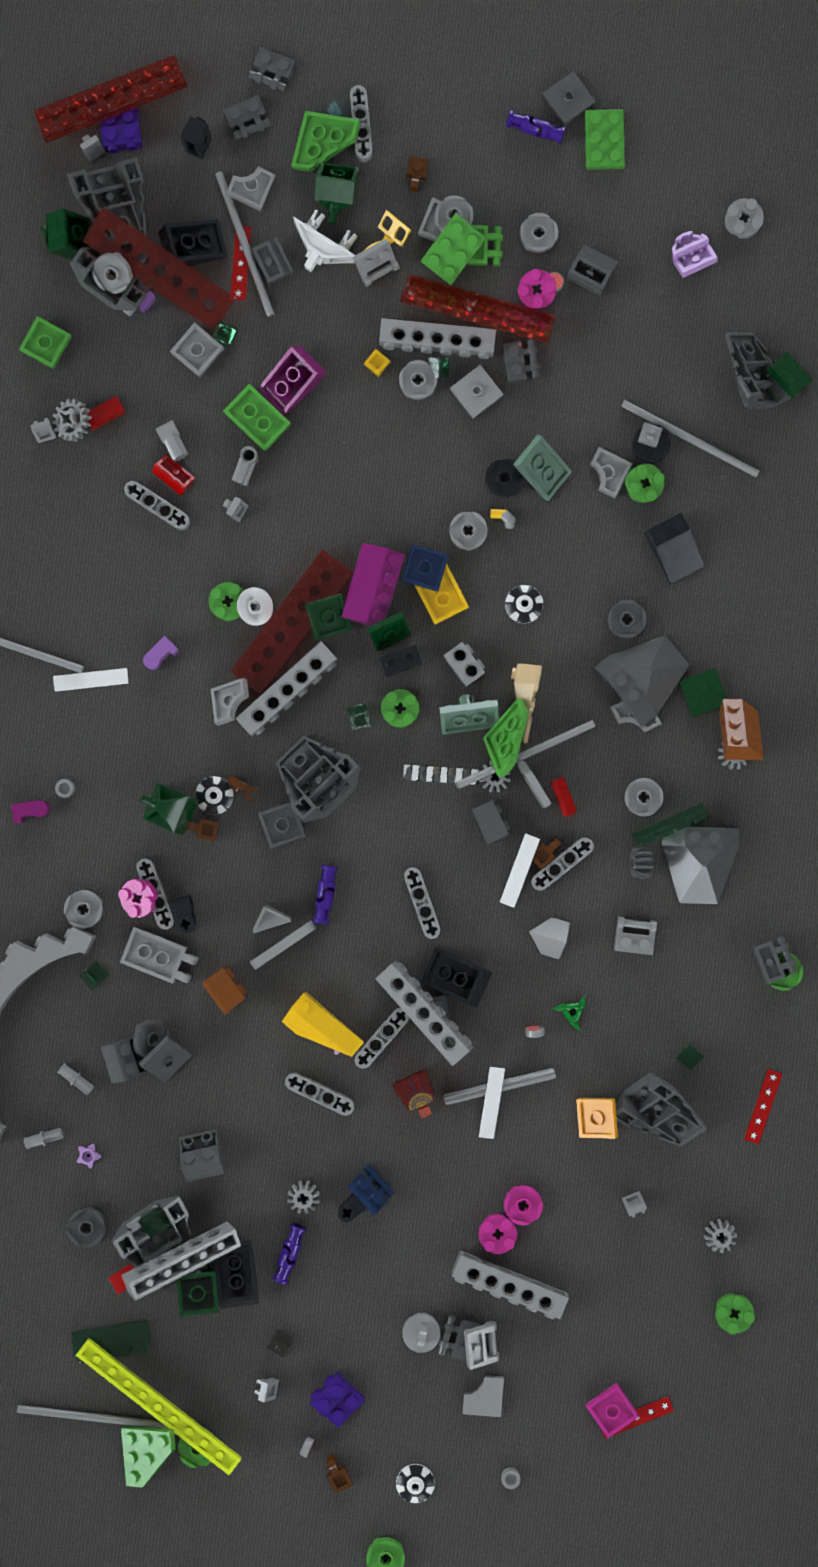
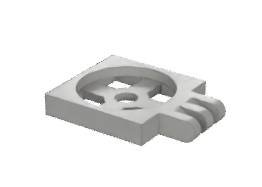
[517,761,551,808]

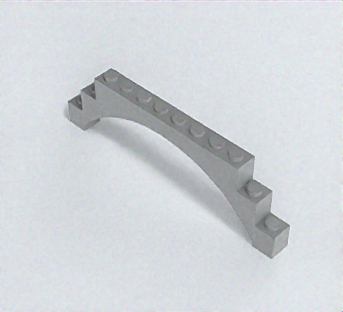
[0,927,96,1139]

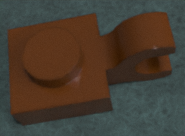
[407,156,429,192]
[227,775,260,802]
[186,819,219,841]
[532,837,562,870]
[326,1454,353,1494]

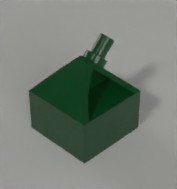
[314,162,359,225]
[40,208,92,260]
[140,783,198,835]
[176,1271,219,1318]

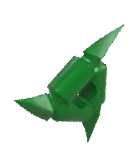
[551,995,585,1032]

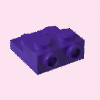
[99,107,143,153]
[310,1371,365,1428]

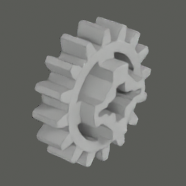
[52,399,92,442]

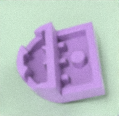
[672,231,718,278]

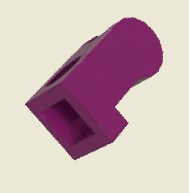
[11,800,50,823]

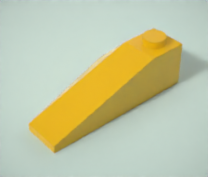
[282,992,364,1057]

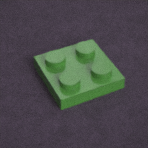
[19,316,72,370]

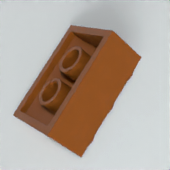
[719,699,764,760]

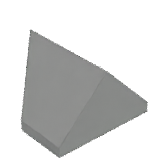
[253,905,292,933]
[529,917,570,959]

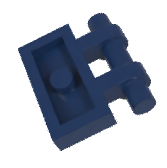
[348,1164,394,1215]

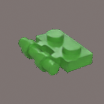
[468,225,503,267]

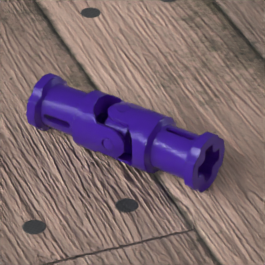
[506,110,566,144]
[313,865,338,924]
[272,1223,307,1285]

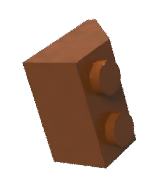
[201,966,247,1015]

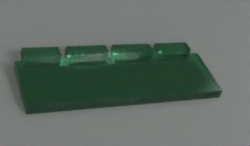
[631,803,709,846]
[71,1320,151,1363]

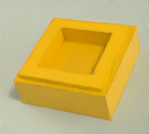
[364,349,391,377]

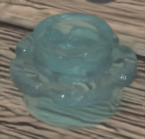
[326,101,343,116]

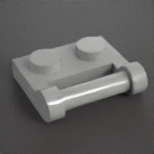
[353,239,400,287]
[614,916,657,955]
[464,1321,500,1370]

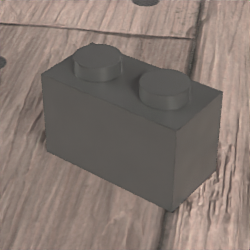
[471,800,510,844]

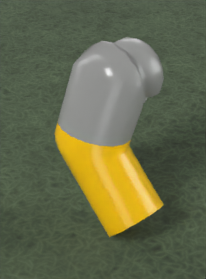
[490,509,516,529]

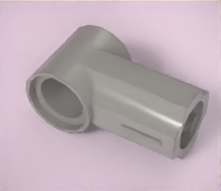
[156,420,189,462]
[232,446,259,486]

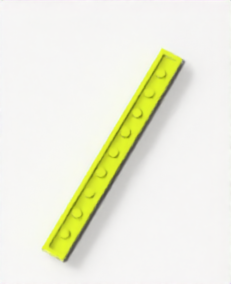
[76,1338,242,1475]

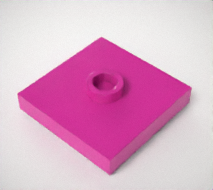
[585,1383,640,1438]

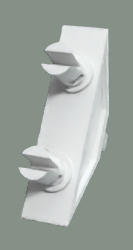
[293,210,357,272]

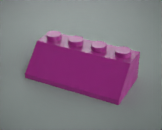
[341,543,405,626]

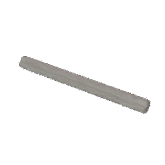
[444,1068,556,1105]

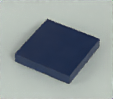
[401,544,449,592]

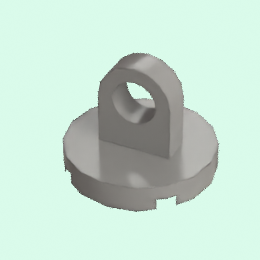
[402,1313,440,1353]

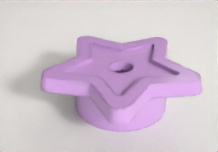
[77,1144,101,1169]

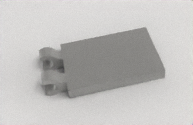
[120,926,199,984]

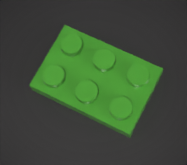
[584,109,625,170]
[421,213,486,285]
[223,384,291,452]

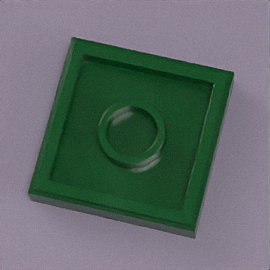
[766,352,813,398]
[305,593,352,641]
[367,611,411,651]
[678,668,727,717]

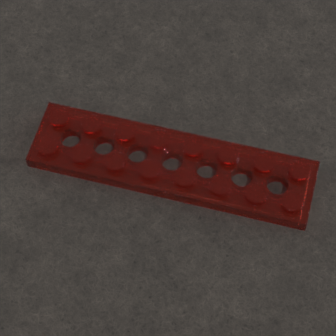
[33,55,188,143]
[83,207,236,331]
[400,274,556,343]
[230,549,353,695]

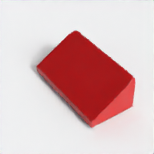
[87,396,126,431]
[152,454,196,496]
[550,777,577,817]

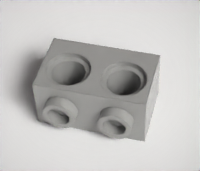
[443,642,485,687]

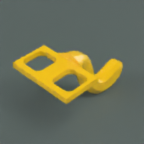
[365,210,411,250]

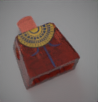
[392,1068,434,1118]

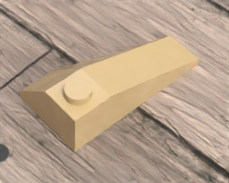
[511,664,542,744]

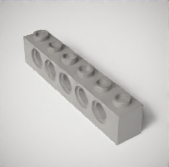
[379,318,496,359]
[235,641,337,736]
[376,961,473,1066]
[122,1222,241,1301]
[452,1250,569,1320]

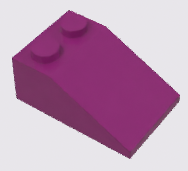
[257,345,327,416]

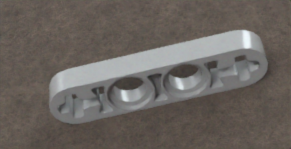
[350,85,373,162]
[124,481,190,531]
[531,838,594,891]
[136,858,175,929]
[404,867,440,939]
[250,920,316,970]
[355,1007,409,1069]
[285,1072,354,1116]

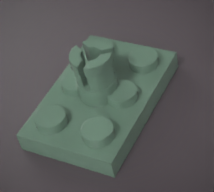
[513,434,572,501]
[439,694,499,735]

